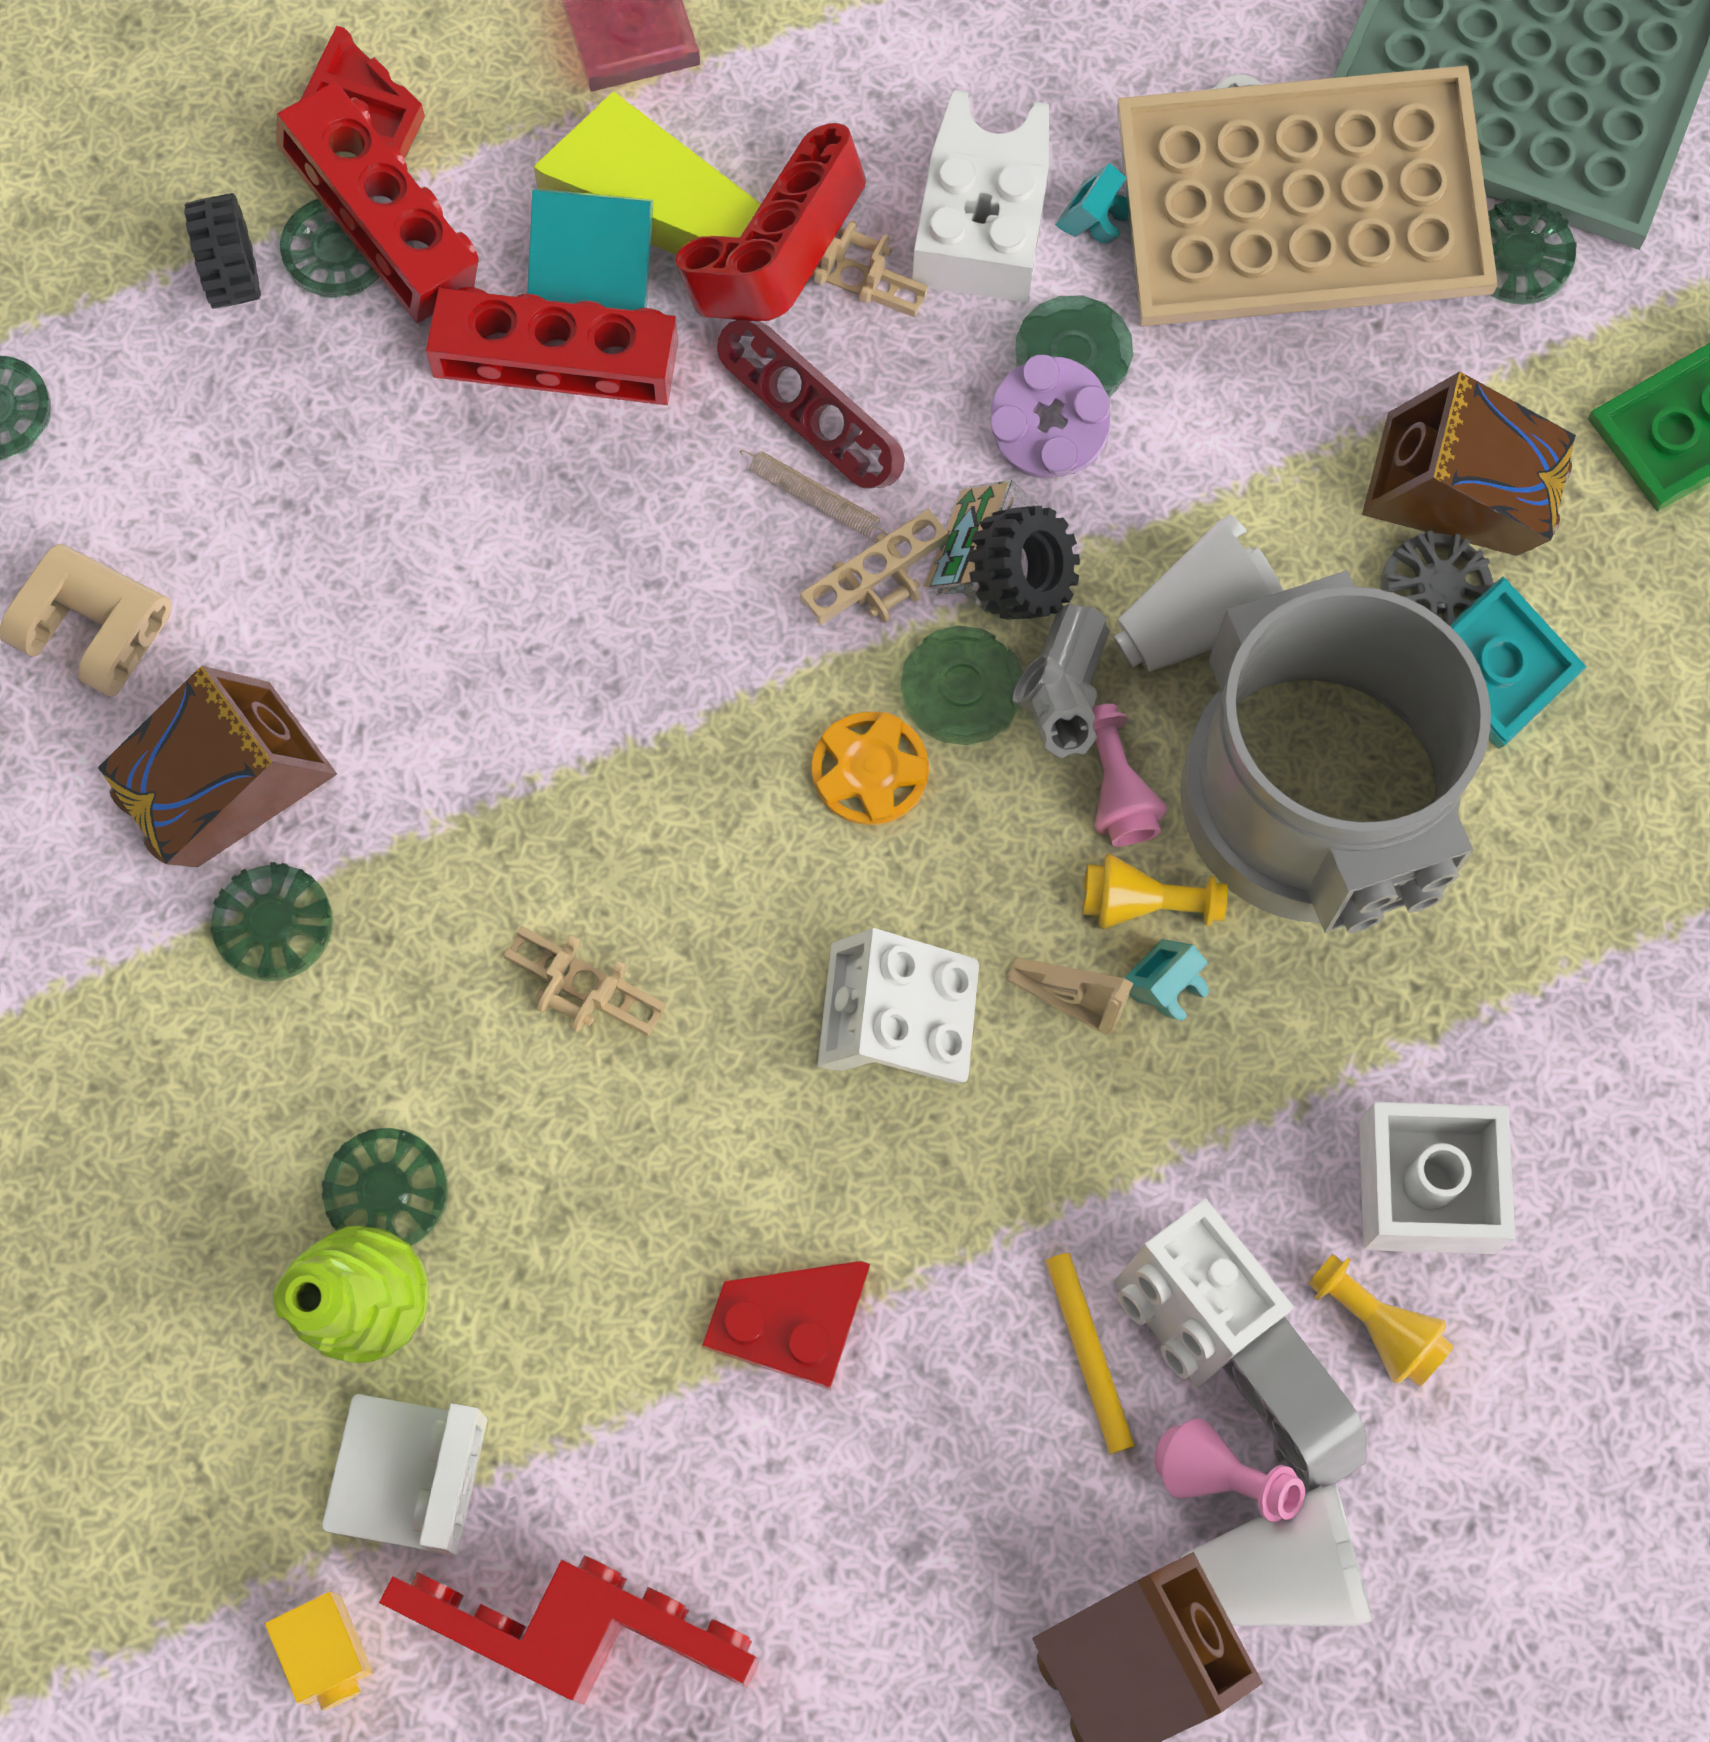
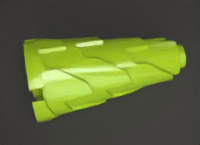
[273,1226,430,1363]

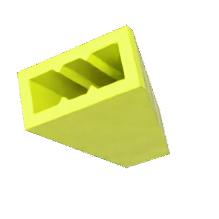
[534,91,761,255]

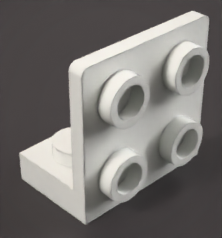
[817,928,979,1083]
[1114,1198,1294,1388]
[322,1394,488,1557]

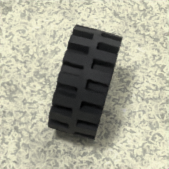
[184,193,261,309]
[968,506,1080,620]

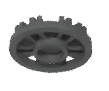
[1380,531,1494,625]

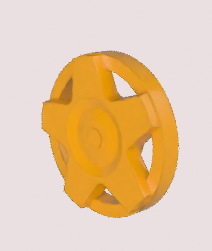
[812,712,929,825]

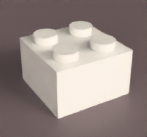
[1359,1102,1515,1254]

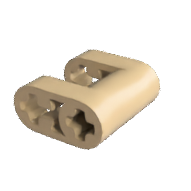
[0,544,172,697]

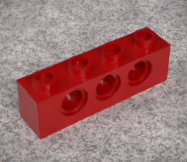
[276,81,479,324]
[426,287,678,406]

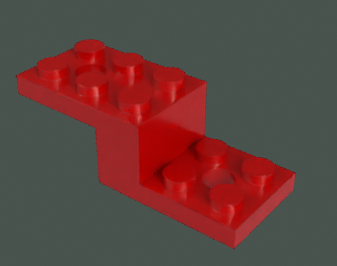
[379,1555,759,1705]

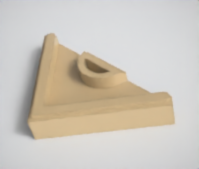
[1006,957,1133,1035]

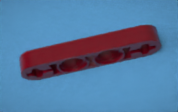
[717,319,905,488]

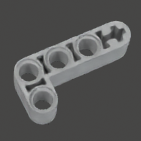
[1223,1317,1367,1493]

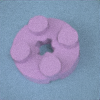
[991,355,1110,478]

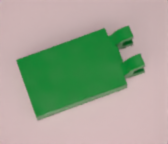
[1588,343,1710,512]

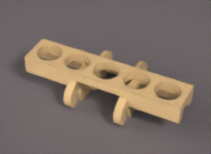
[811,221,928,318]
[800,508,949,626]
[503,926,666,1037]

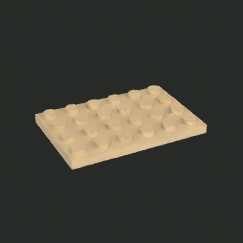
[1117,66,1498,327]

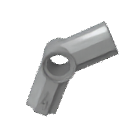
[1013,603,1111,758]

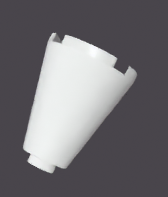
[1113,515,1284,672]
[1181,1484,1373,1626]

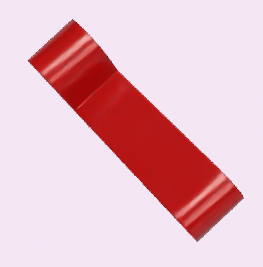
[675,123,867,322]

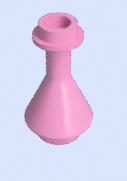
[1092,704,1167,847]
[1155,1418,1305,1522]

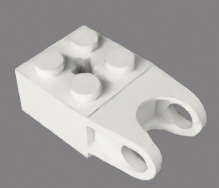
[912,90,1049,303]

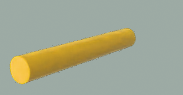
[1045,1253,1135,1455]

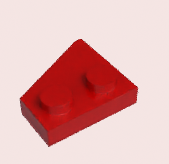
[300,25,425,159]
[702,1261,871,1390]

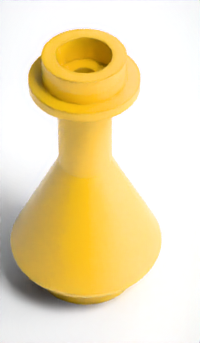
[1082,853,1228,930]
[1307,1253,1454,1387]

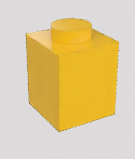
[264,1591,373,1711]

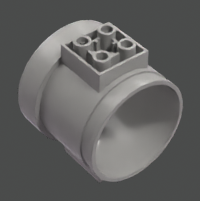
[1180,570,1491,933]

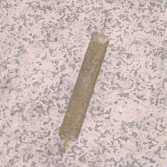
[740,450,889,539]

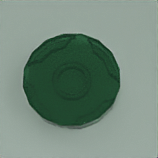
[1015,295,1133,405]
[900,625,1023,745]

